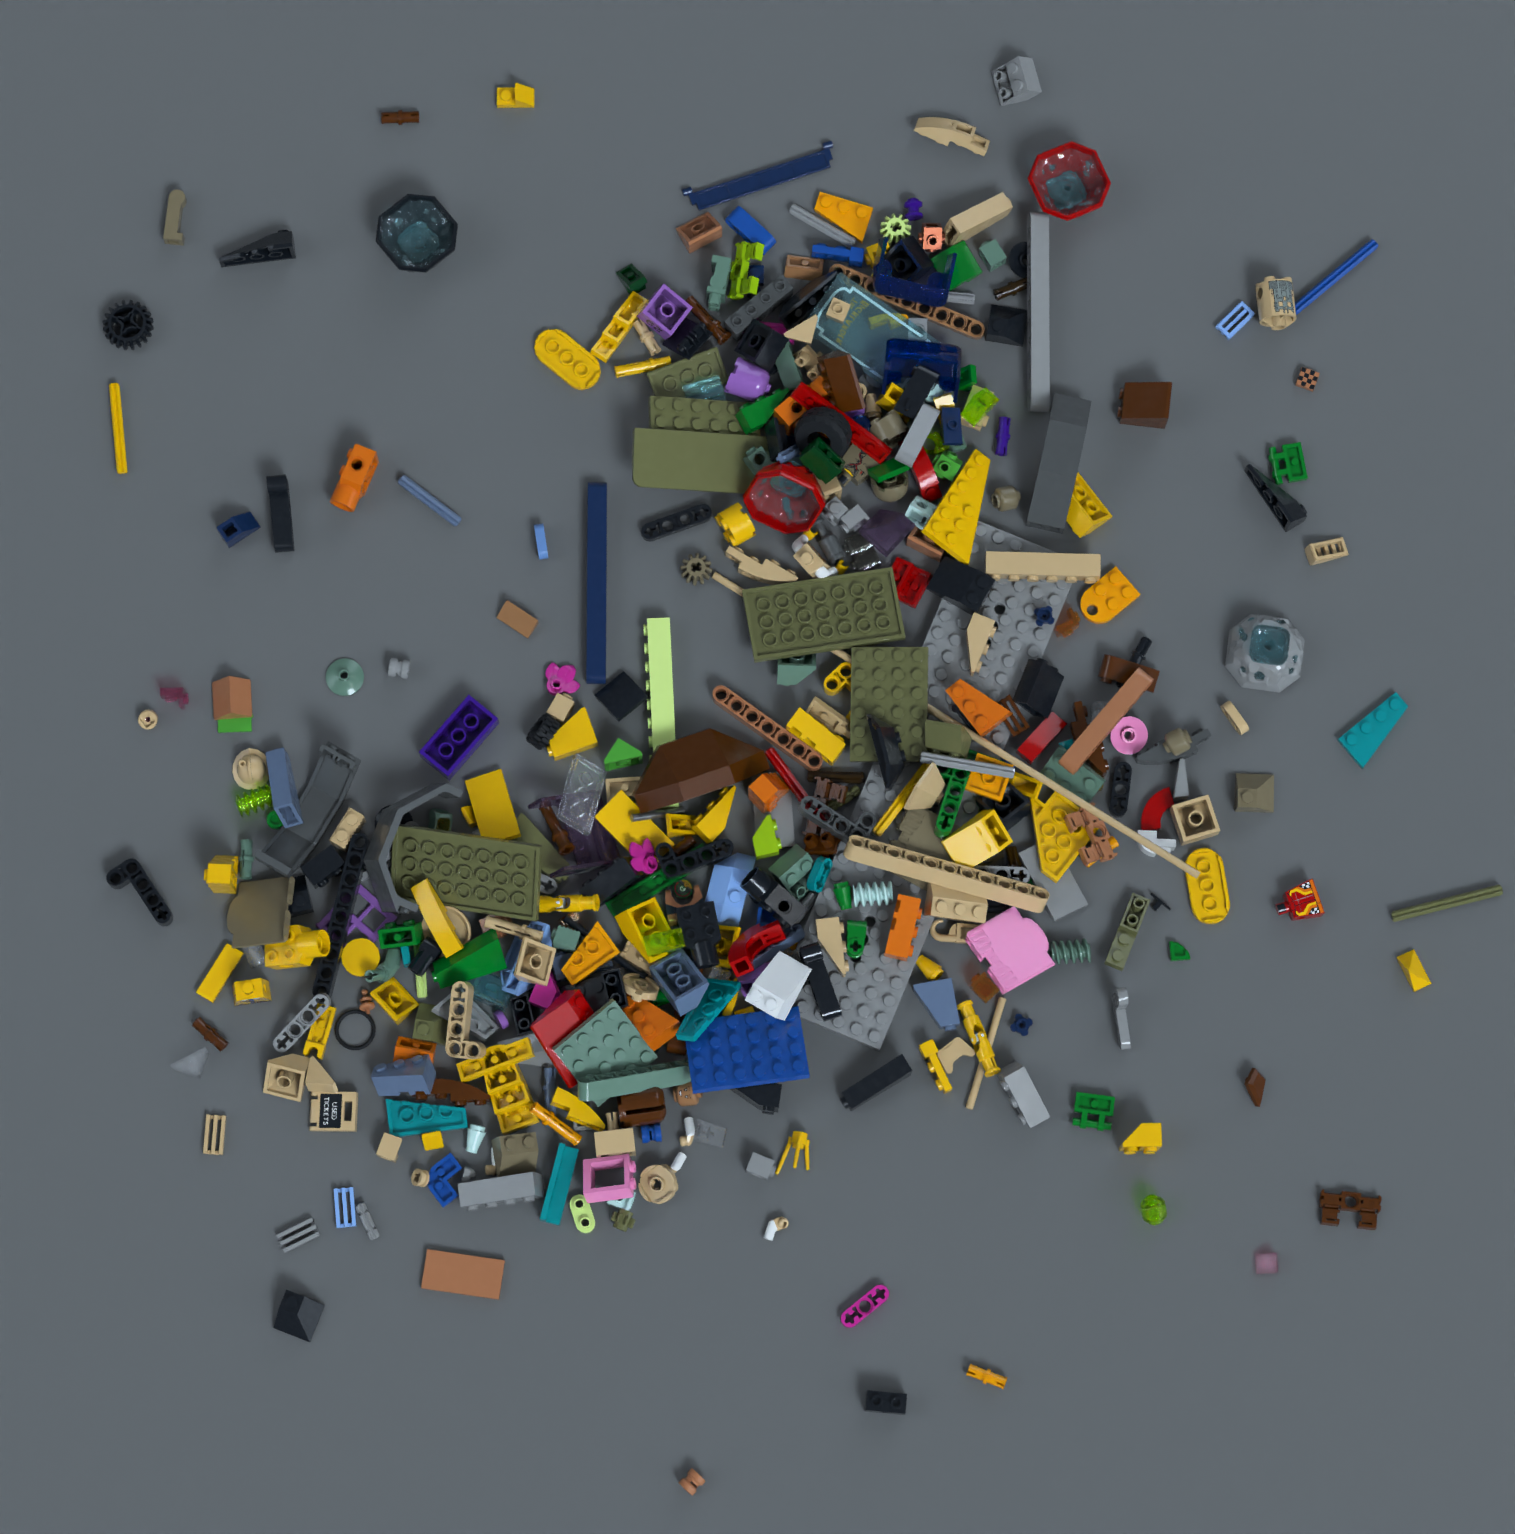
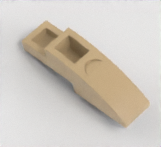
[914,117,990,156]
[725,545,798,585]

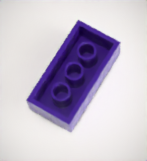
[419,695,499,781]

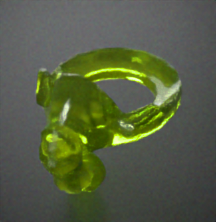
[923,432,950,455]

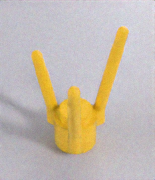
[775,1131,810,1175]

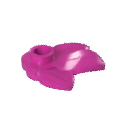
[545,662,580,696]
[629,838,658,874]

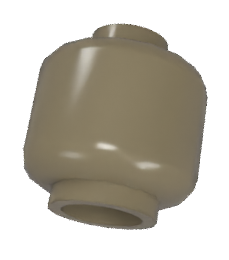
[991,485,1021,512]
[1163,727,1193,756]

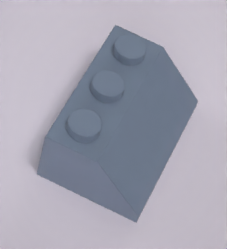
[649,948,709,1017]

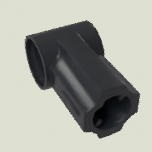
[408,936,442,977]

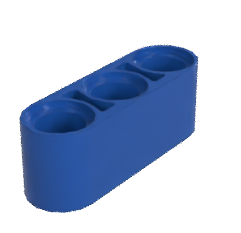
[725,206,777,256]

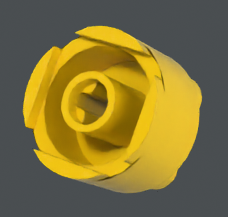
[714,502,756,547]

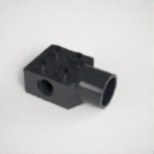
[740,866,807,926]
[674,901,721,969]

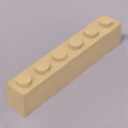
[985,551,1101,584]

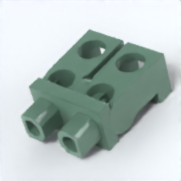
[706,255,731,312]

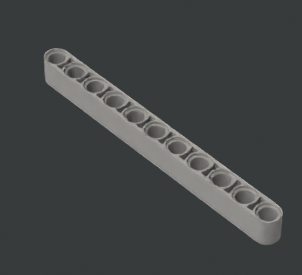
[1027,212,1050,412]

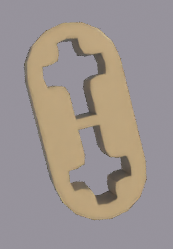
[1220,701,1249,735]

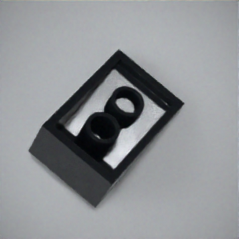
[926,556,996,616]
[730,1083,782,1115]

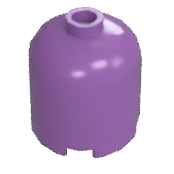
[724,357,772,402]

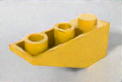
[691,785,736,844]

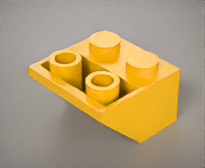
[1119,1123,1162,1155]

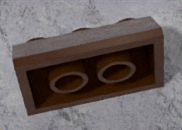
[817,350,866,412]

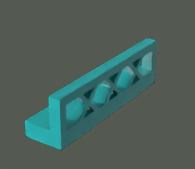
[540,1143,579,1226]

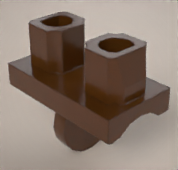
[804,832,841,858]

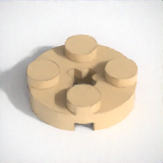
[623,973,659,1002]
[638,1164,678,1204]

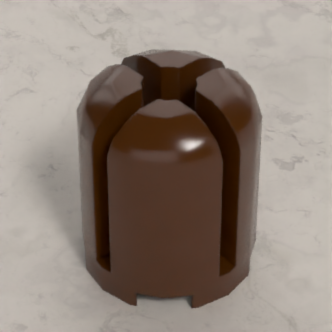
[617,1087,666,1128]

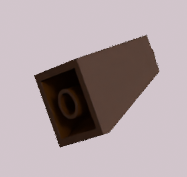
[1117,382,1172,429]

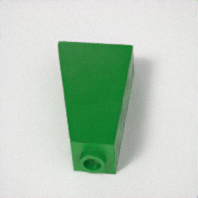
[431,929,507,989]

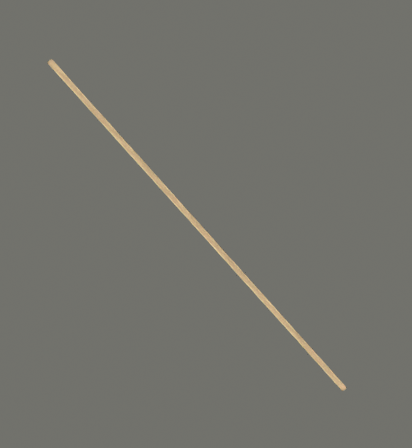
[712,572,1201,879]

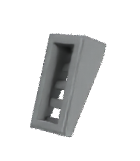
[1172,758,1189,801]

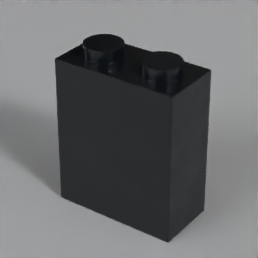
[1012,658,1064,718]

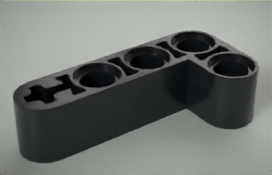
[266,474,294,553]
[655,839,734,880]
[106,859,173,926]
[799,941,842,1022]

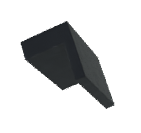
[765,417,790,462]

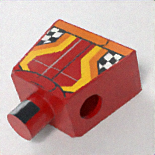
[1275,878,1325,921]

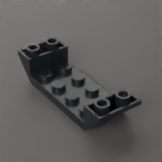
[509,968,629,1036]

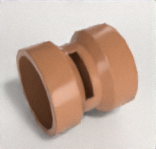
[678,1468,706,1496]

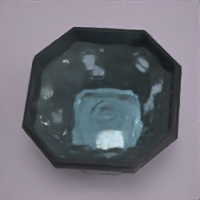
[376,194,458,273]

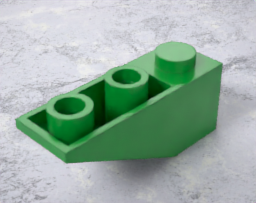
[735,388,789,435]

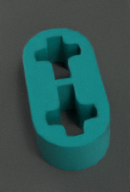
[807,856,833,893]

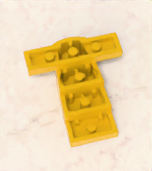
[456,1037,540,1135]

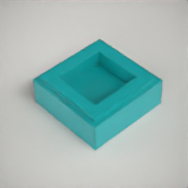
[401,946,412,968]

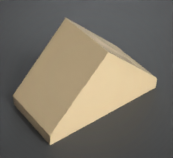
[305,1056,338,1093]

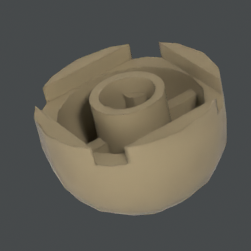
[870,472,909,503]

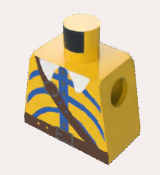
[232,978,272,1006]

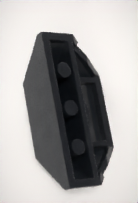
[778,270,846,331]
[866,714,907,791]

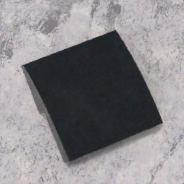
[594,671,648,722]

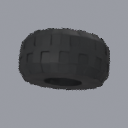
[794,406,852,457]

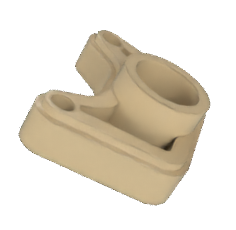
[937,1037,975,1074]

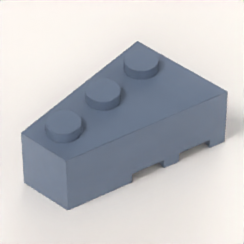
[371,1054,436,1096]

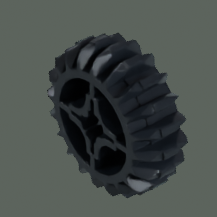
[103,300,154,350]

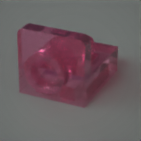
[160,687,189,710]

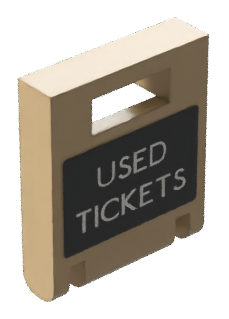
[309,1091,358,1132]

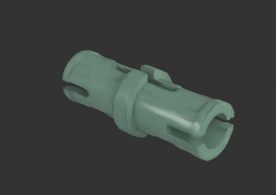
[238,839,254,880]

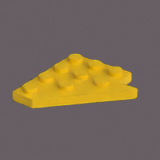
[1029,791,1099,883]

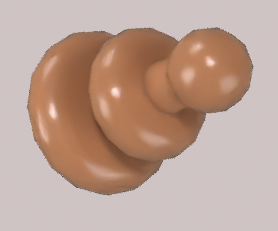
[359,989,375,1014]

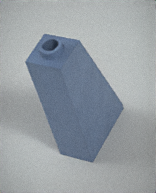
[265,747,303,828]

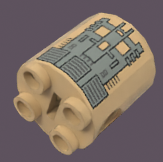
[1255,276,1297,330]

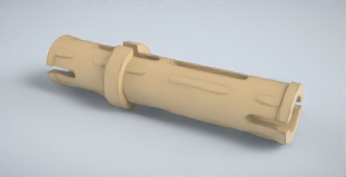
[484,915,544,943]

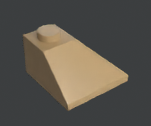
[903,762,946,810]
[263,1053,310,1102]

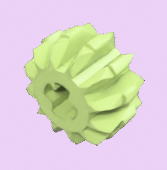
[880,213,911,245]

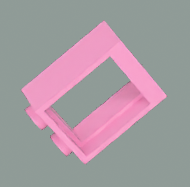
[583,1154,636,1203]

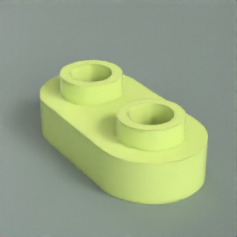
[570,1194,595,1233]

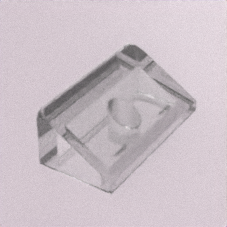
[243,945,265,968]

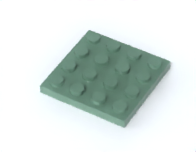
[552,998,658,1107]

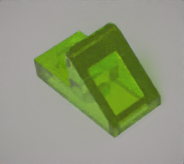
[643,928,686,957]

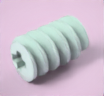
[853,881,893,907]

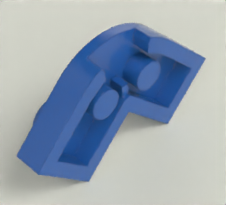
[428,1152,463,1208]

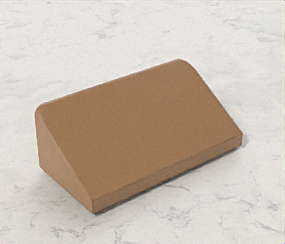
[784,255,824,281]
[496,600,539,639]

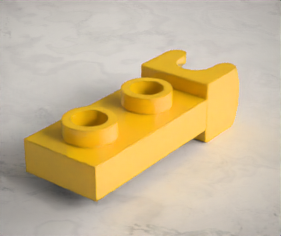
[303,1003,337,1060]
[918,1039,952,1094]

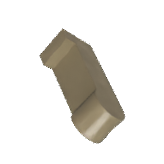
[163,189,187,246]

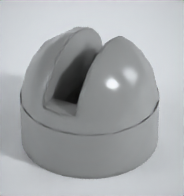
[461,1166,476,1182]

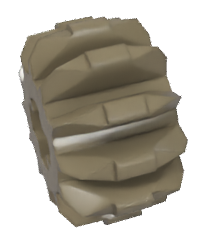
[680,553,712,586]

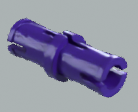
[995,417,1011,456]

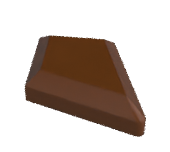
[1245,1068,1266,1107]

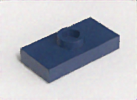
[940,407,963,446]

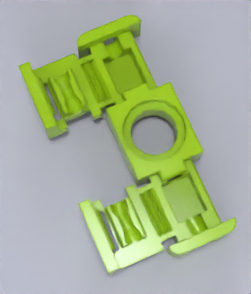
[727,241,764,300]

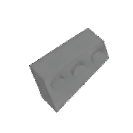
[997,1061,1050,1128]

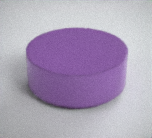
[493,1010,509,1030]

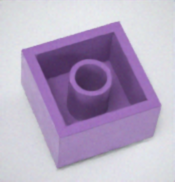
[637,284,693,340]

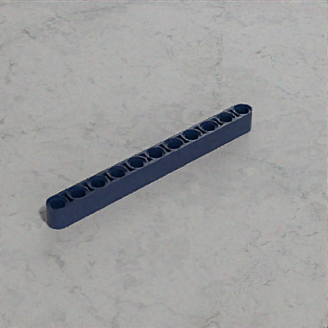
[586,482,607,684]

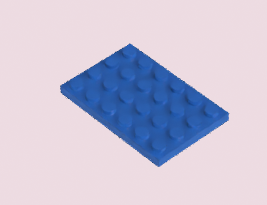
[685,1006,810,1094]

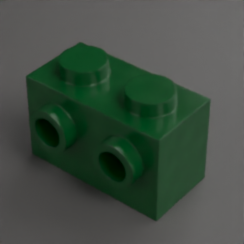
[799,437,845,484]

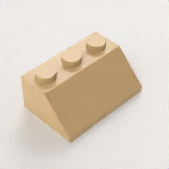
[923,882,988,924]

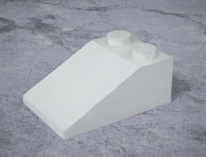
[745,951,812,1021]

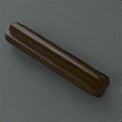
[807,771,864,783]

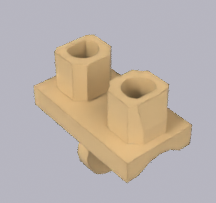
[794,344,823,381]

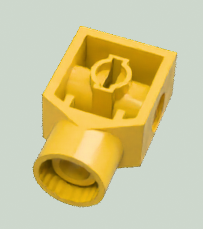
[265,925,330,970]

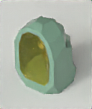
[428,808,452,831]

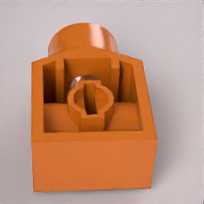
[774,376,829,436]
[330,443,379,512]

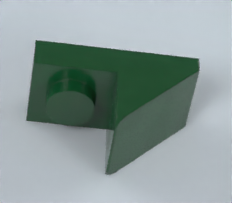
[616,263,647,295]

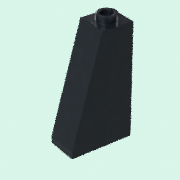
[840,1054,912,1111]

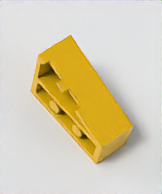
[786,707,846,766]

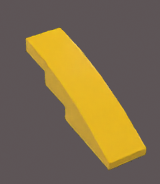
[590,291,648,363]
[411,878,464,958]

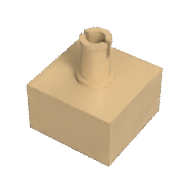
[594,1112,636,1158]

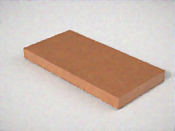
[421,1249,505,1300]

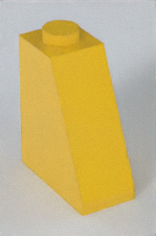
[546,707,598,761]

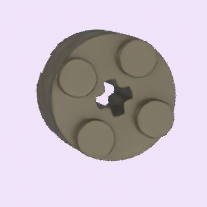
[867,409,909,448]

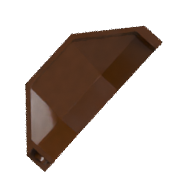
[632,728,770,814]

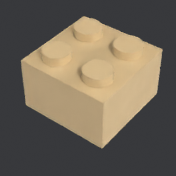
[1170,795,1220,846]

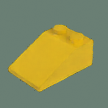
[614,897,680,964]

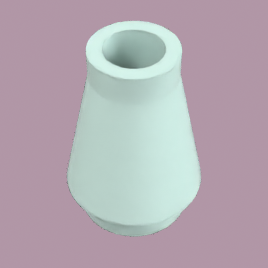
[466,1124,486,1154]

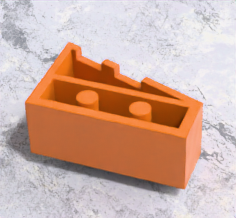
[945,679,1013,737]
[748,772,790,814]
[884,894,923,961]
[622,994,681,1051]

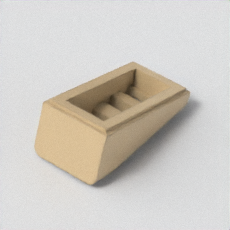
[1305,537,1349,566]

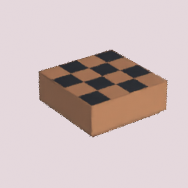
[1295,367,1320,392]

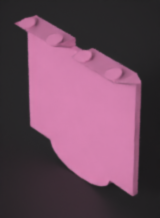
[965,906,1055,995]

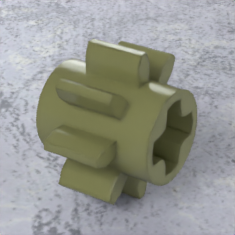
[611,1208,635,1232]

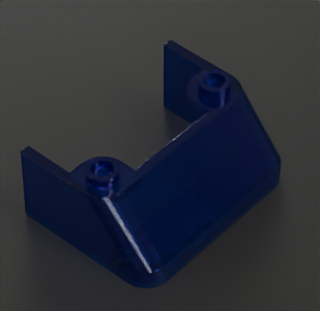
[873,237,957,308]
[881,338,962,403]

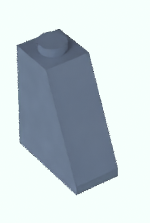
[912,978,960,1031]

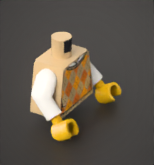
[792,529,849,579]

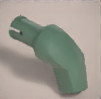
[364,949,402,983]

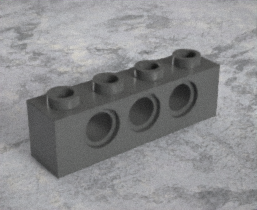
[724,275,793,341]

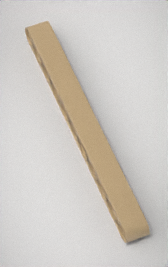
[843,835,1050,913]

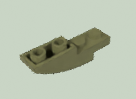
[1104,893,1150,971]

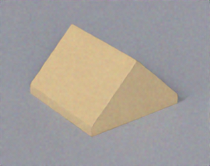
[783,314,818,345]
[514,937,556,986]

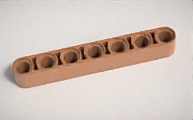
[1058,667,1154,775]
[713,685,823,771]

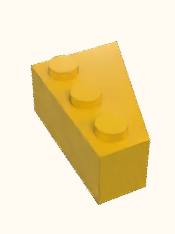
[204,855,239,894]

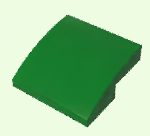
[931,241,983,291]

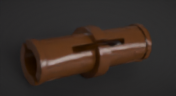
[381,110,419,125]
[192,1017,229,1052]

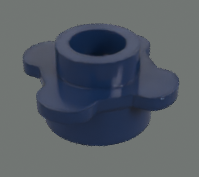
[1034,606,1054,626]
[1010,1014,1033,1036]

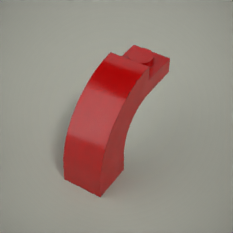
[898,440,942,502]
[728,920,786,977]

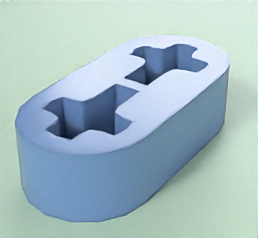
[534,524,548,560]

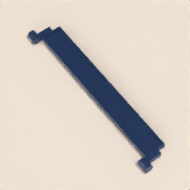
[682,141,833,211]

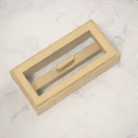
[203,1114,227,1155]

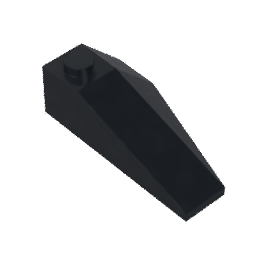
[219,230,296,267]
[1244,464,1307,532]

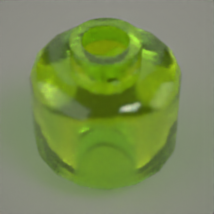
[1140,1194,1167,1225]

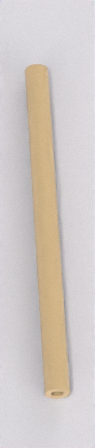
[965,997,1006,1110]

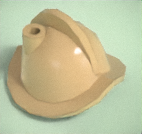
[232,748,269,790]

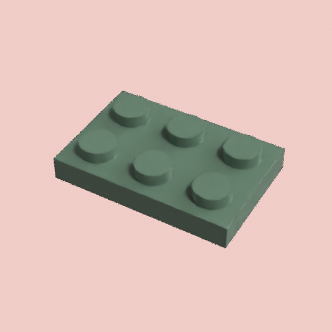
[1040,745,1106,807]

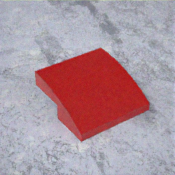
[892,557,933,608]

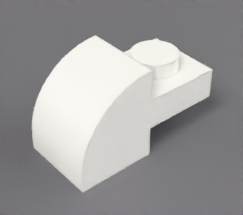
[1136,830,1176,857]

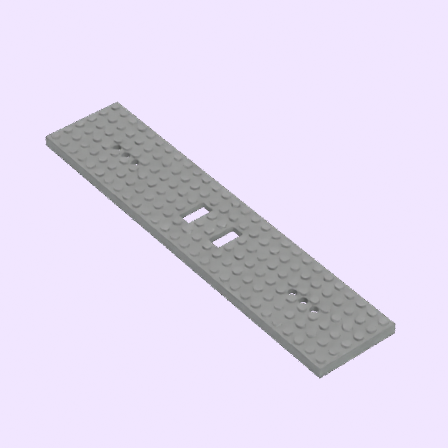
[792,521,1072,1052]

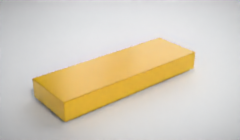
[196,943,244,1003]

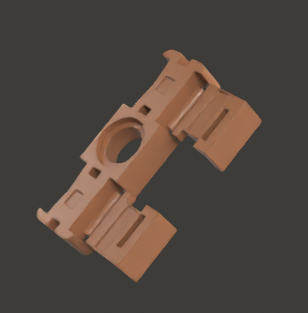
[1064,802,1118,866]

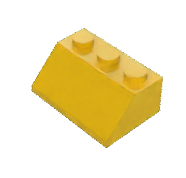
[1066,472,1113,538]

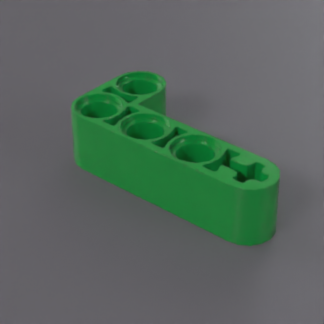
[934,765,969,839]

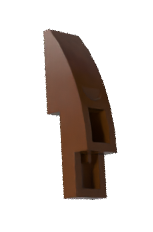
[1069,701,1109,777]
[412,1078,491,1106]

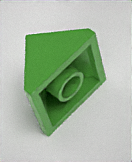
[604,738,643,772]

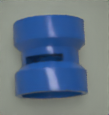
[641,1123,662,1143]

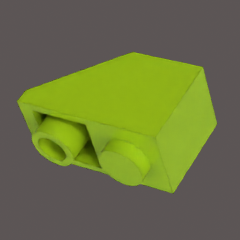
[752,814,782,860]

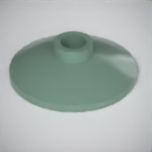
[326,658,364,696]

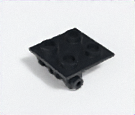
[662,318,713,360]

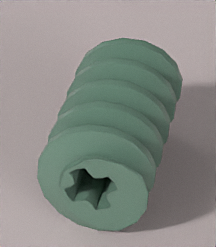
[1050,938,1091,965]

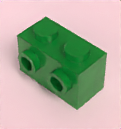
[378,919,424,949]

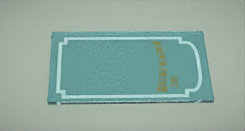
[807,272,942,390]

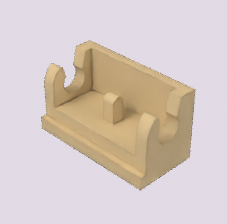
[620,940,662,978]

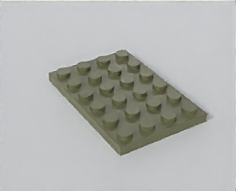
[850,647,929,762]

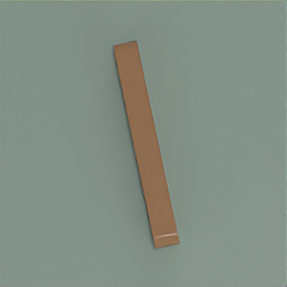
[829,264,985,340]

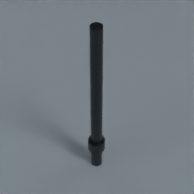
[563,915,648,979]

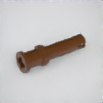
[685,295,732,345]
[538,802,575,856]

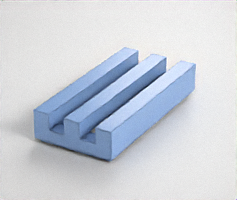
[1215,301,1255,340]
[334,1187,357,1228]

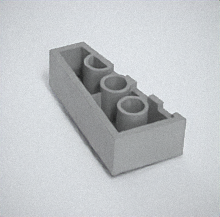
[458,1172,546,1211]

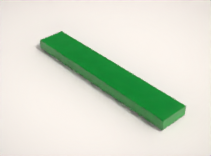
[605,843,712,920]

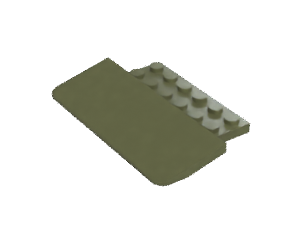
[632,396,780,495]

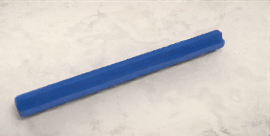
[1295,239,1378,315]

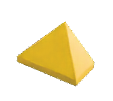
[1009,772,1043,800]
[1396,949,1431,992]

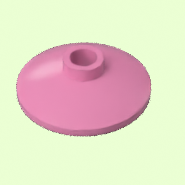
[1110,716,1148,755]

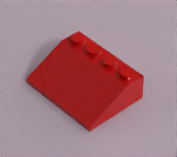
[530,989,594,1088]

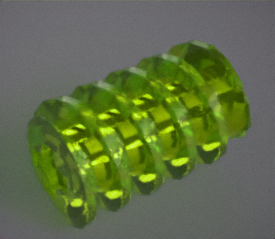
[236,783,272,818]

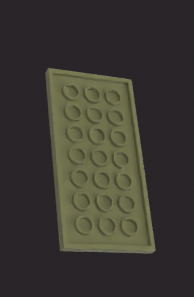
[742,567,906,663]
[391,824,543,921]

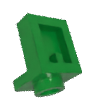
[954,364,977,392]

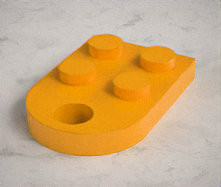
[1080,566,1141,624]

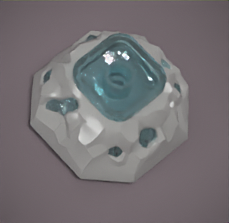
[1225,614,1305,693]

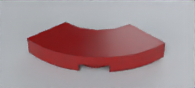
[1140,787,1174,831]

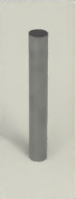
[630,807,685,822]

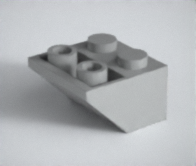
[991,56,1042,106]

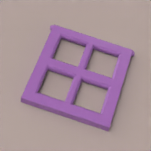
[316,884,397,947]

